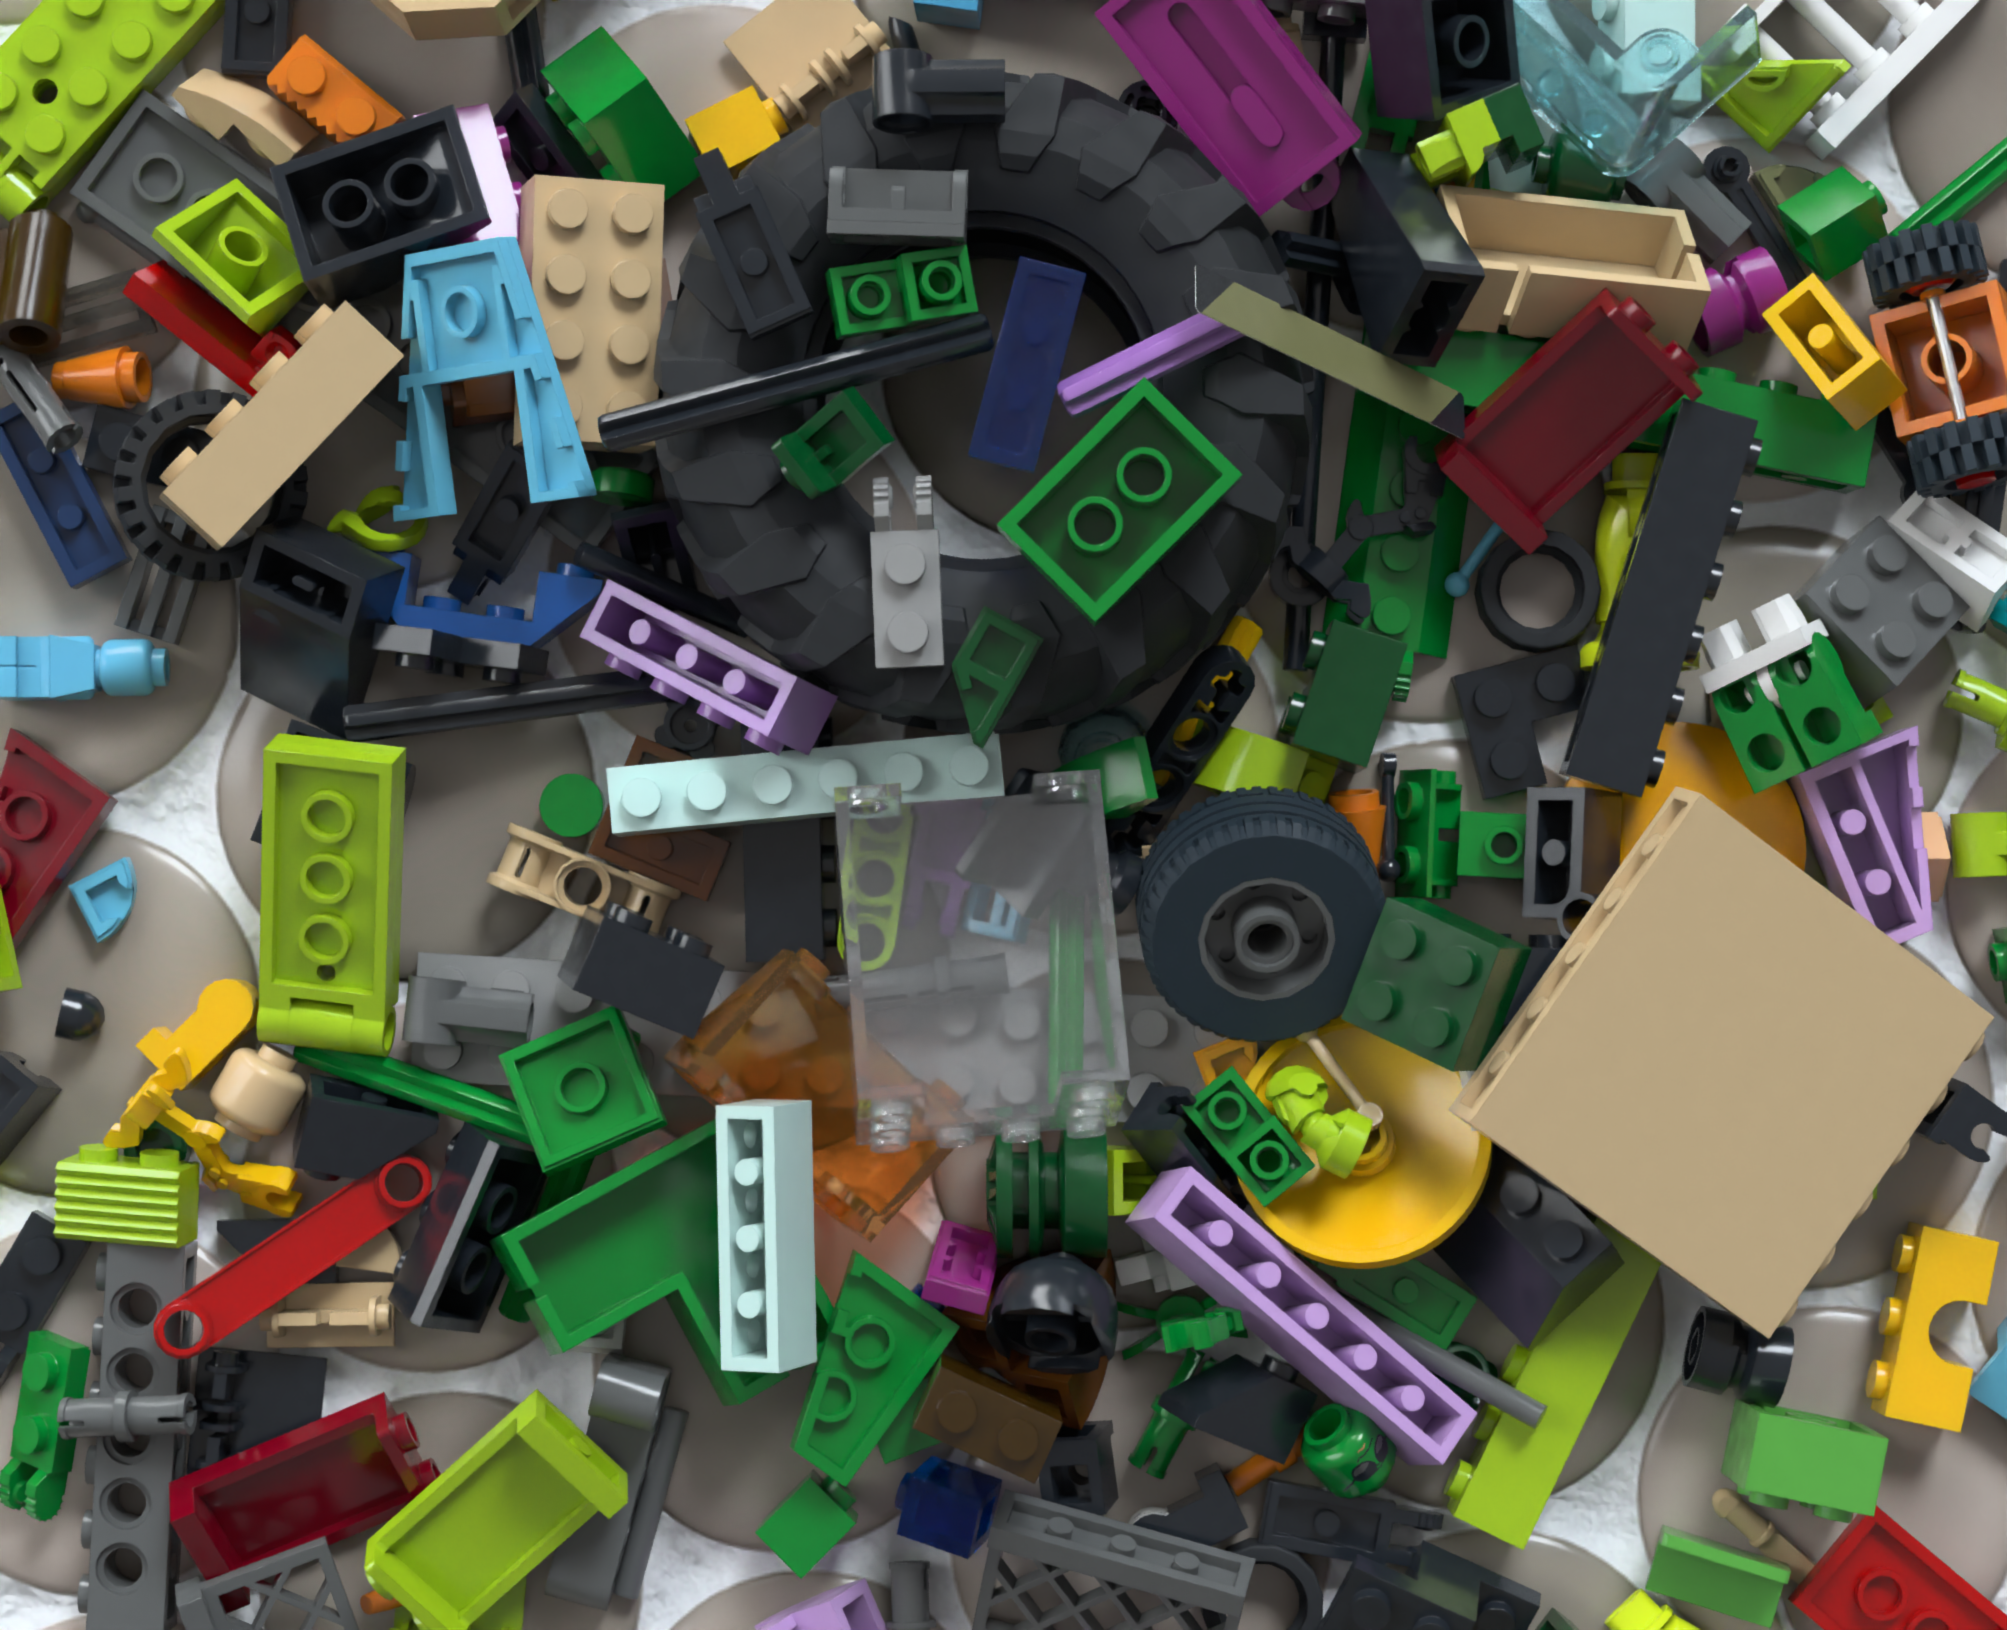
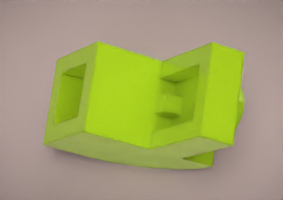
[1192,719,1337,804]

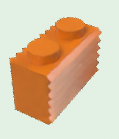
[267,34,406,145]

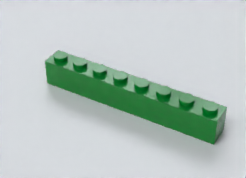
[1355,329,1878,494]

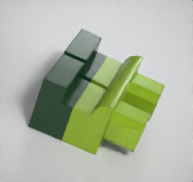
[1410,82,1545,190]

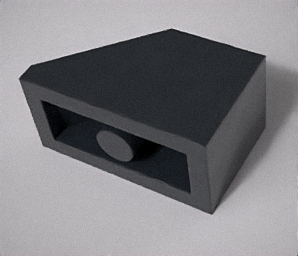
[292,1073,440,1181]
[1157,1353,1318,1464]

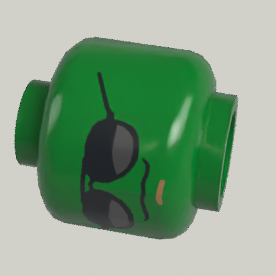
[1300,1403,1397,1499]

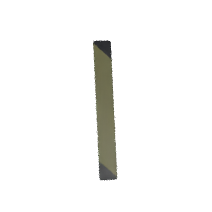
[1195,265,1465,439]

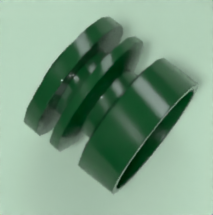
[986,1123,1108,1258]

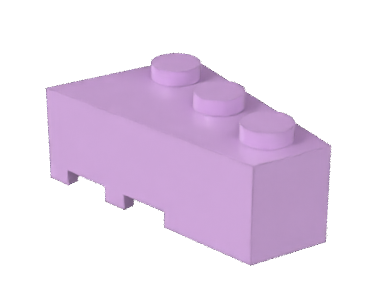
[1786,725,1933,944]

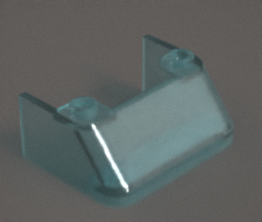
[1513,0,1761,177]

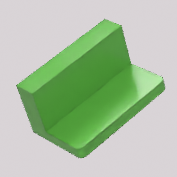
[1645,1525,1791,1628]

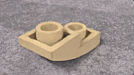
[171,68,320,165]

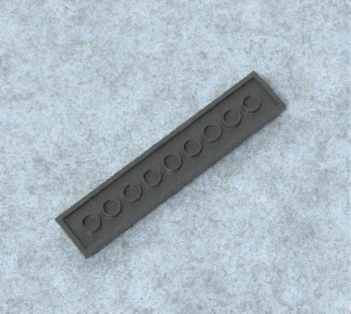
[70,89,659,551]

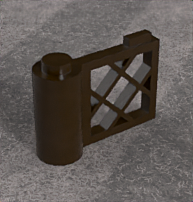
[0,208,73,354]

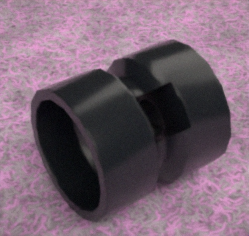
[1682,1306,1794,1408]

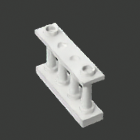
[1713,0,1979,160]

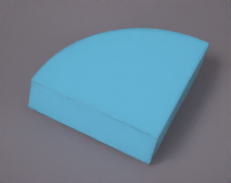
[68,857,137,943]

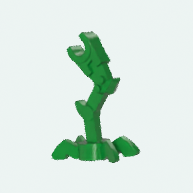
[1117,1294,1248,1361]

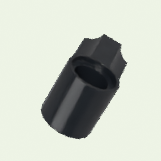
[872,48,1005,135]

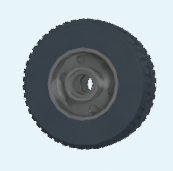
[1135,786,1386,1043]

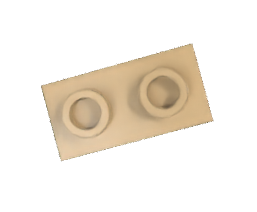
[259,1282,396,1348]

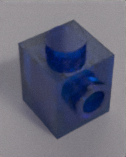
[895,1455,1002,1559]

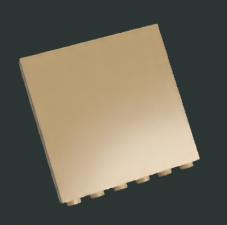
[1448,786,1994,1338]

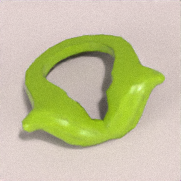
[327,485,429,552]

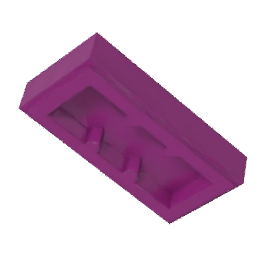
[921,1220,998,1316]

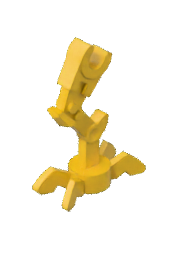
[103,1047,303,1217]

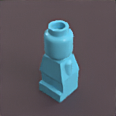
[0,634,170,702]

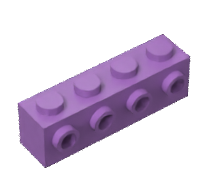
[579,579,838,756]

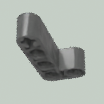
[544,1352,672,1611]

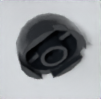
[985,1252,1118,1375]

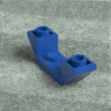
[366,548,606,649]

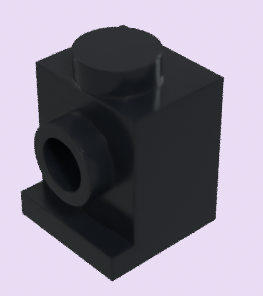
[1038,1420,1119,1516]

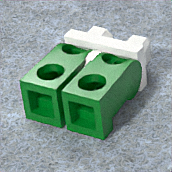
[1699,593,1883,794]

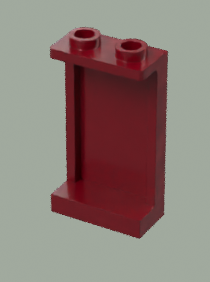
[1433,287,1703,555]
[169,1392,441,1614]

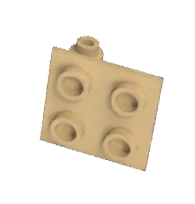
[723,0,890,131]

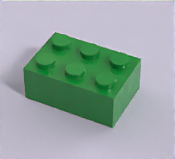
[997,377,1243,627]

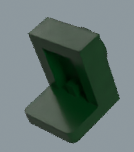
[771,386,895,500]

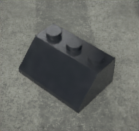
[388,1122,547,1333]
[1433,1143,1625,1351]

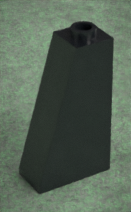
[1330,147,1485,368]

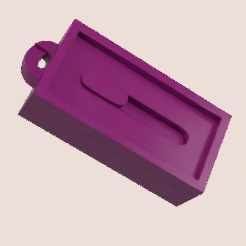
[1094,0,1363,217]

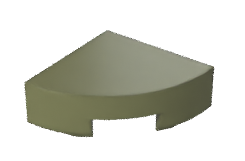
[1750,164,1825,230]

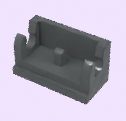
[827,166,969,247]

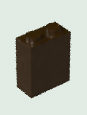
[912,1353,1063,1484]

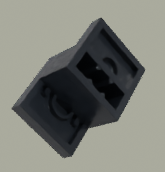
[1317,1540,1541,1630]

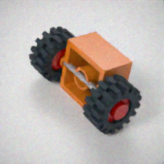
[1862,220,2007,498]

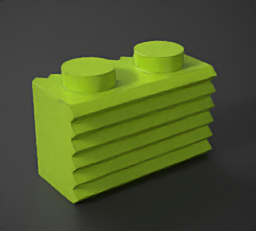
[53,1143,200,1249]

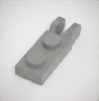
[870,475,945,669]

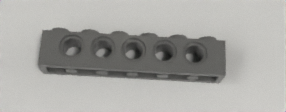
[77,1241,198,1630]

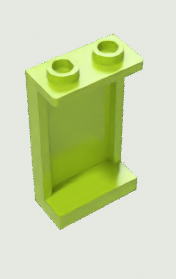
[364,1389,628,1630]

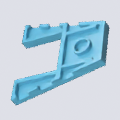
[393,237,597,522]

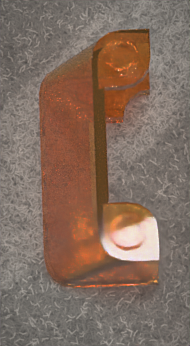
[662,947,974,1243]

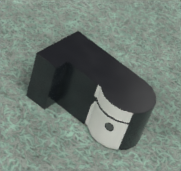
[1128,1462,1249,1546]

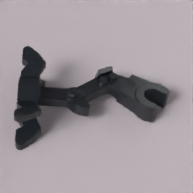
[1278,436,1447,625]

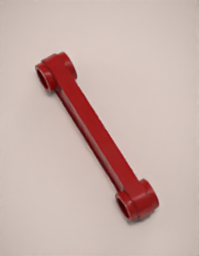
[153,1154,432,1359]

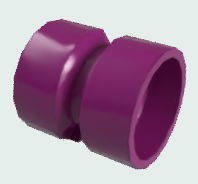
[1692,246,1788,358]

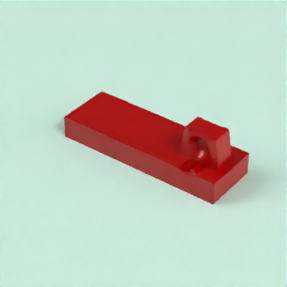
[122,259,302,397]

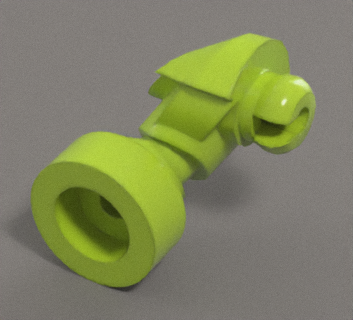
[1265,1065,1373,1179]

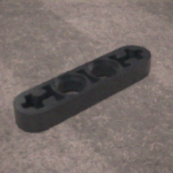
[1095,644,1255,857]

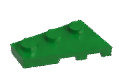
[790,1249,960,1488]

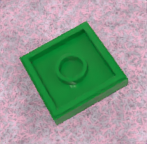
[498,1006,668,1177]

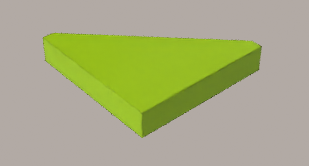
[1695,59,1851,153]

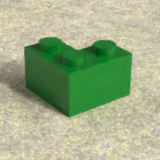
[540,26,700,202]

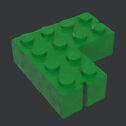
[489,1118,834,1406]

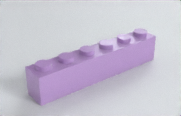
[1124,1166,1477,1466]

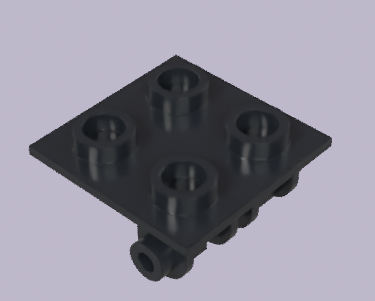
[186,1347,328,1474]

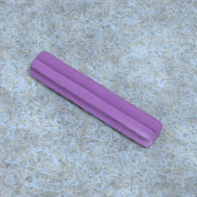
[1057,313,1245,418]

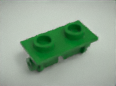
[1394,769,1462,899]

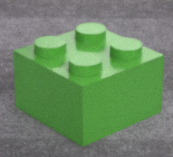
[1721,1398,1889,1523]

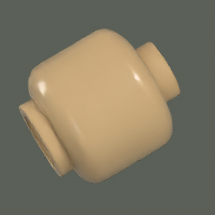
[209,1042,307,1142]

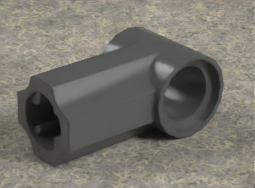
[1624,134,1752,265]
[402,975,535,1048]

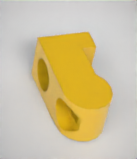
[135,978,259,1091]

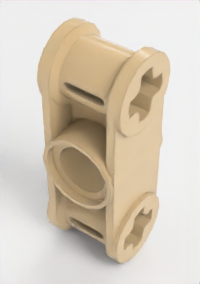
[486,822,682,934]

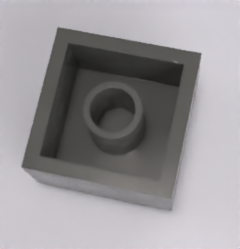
[1792,515,1970,709]

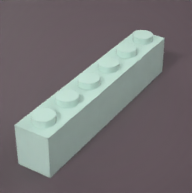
[606,731,1005,837]

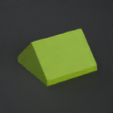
[151,178,309,338]

